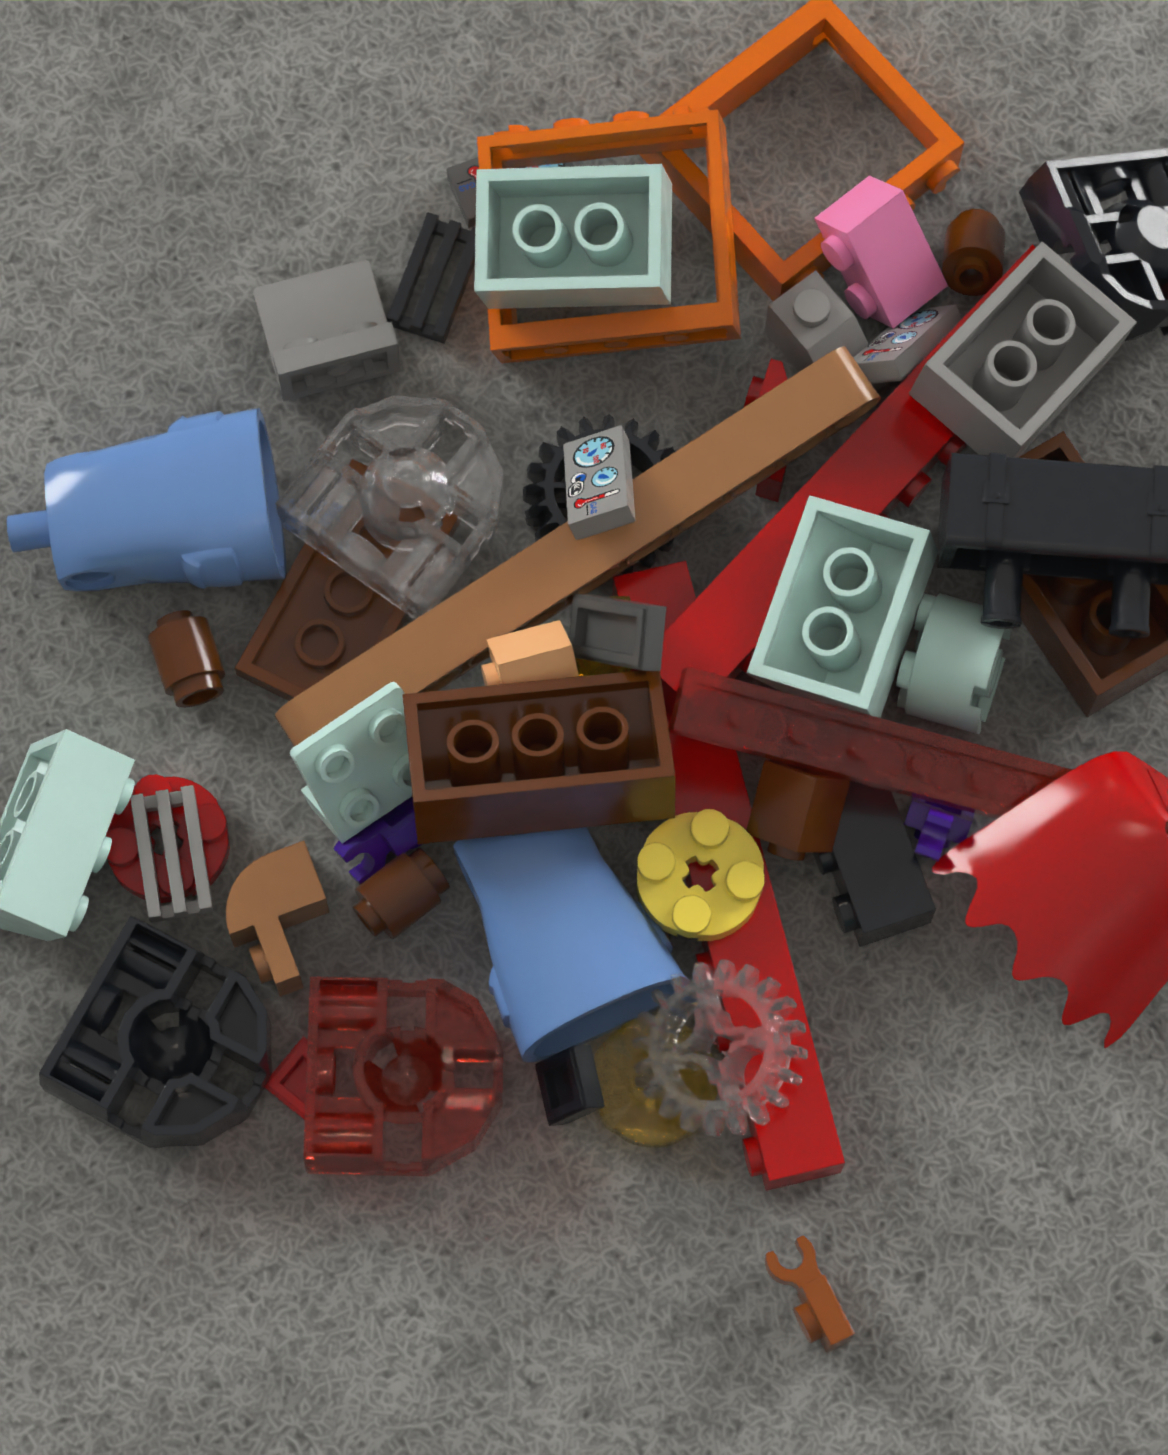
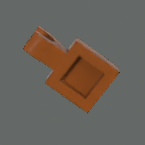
[765,1236,855,1353]

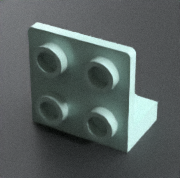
[290,682,413,843]

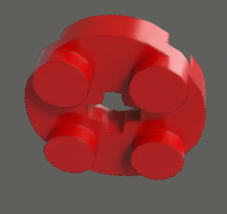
[106,774,230,903]

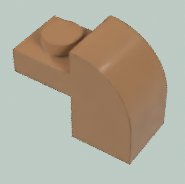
[226,841,329,997]

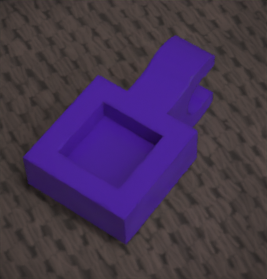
[904,791,975,861]
[333,796,423,885]

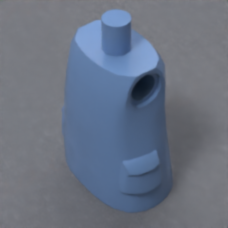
[7,408,286,591]
[453,827,689,1062]

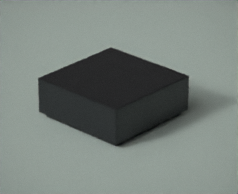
[535,1044,605,1126]

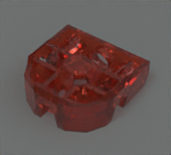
[303,976,504,1176]

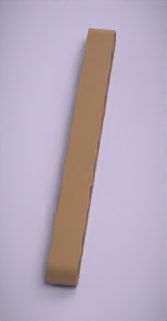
[274,346,881,747]

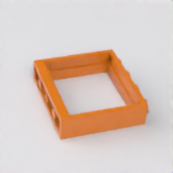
[639,0,965,301]
[477,105,741,363]

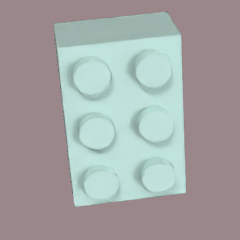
[474,164,672,309]

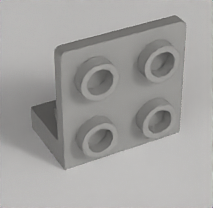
[253,260,401,402]

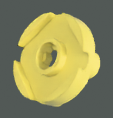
[637,809,764,941]

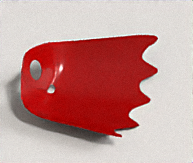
[932,751,1168,1048]

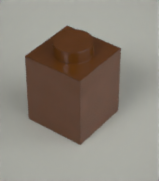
[746,760,851,861]

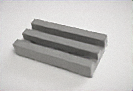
[130,785,214,923]

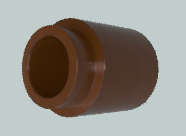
[942,209,1006,296]
[148,610,225,708]
[352,848,450,939]

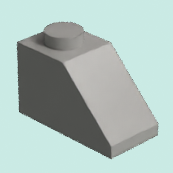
[764,270,888,393]

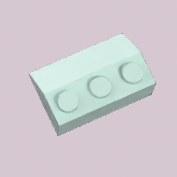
[747,495,938,727]
[0,729,135,941]

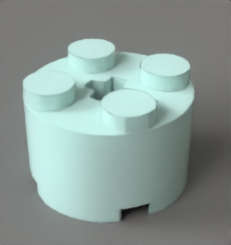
[896,593,1012,734]

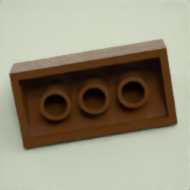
[402,670,675,844]

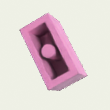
[814,175,948,329]

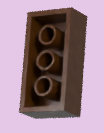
[1019,431,1168,717]

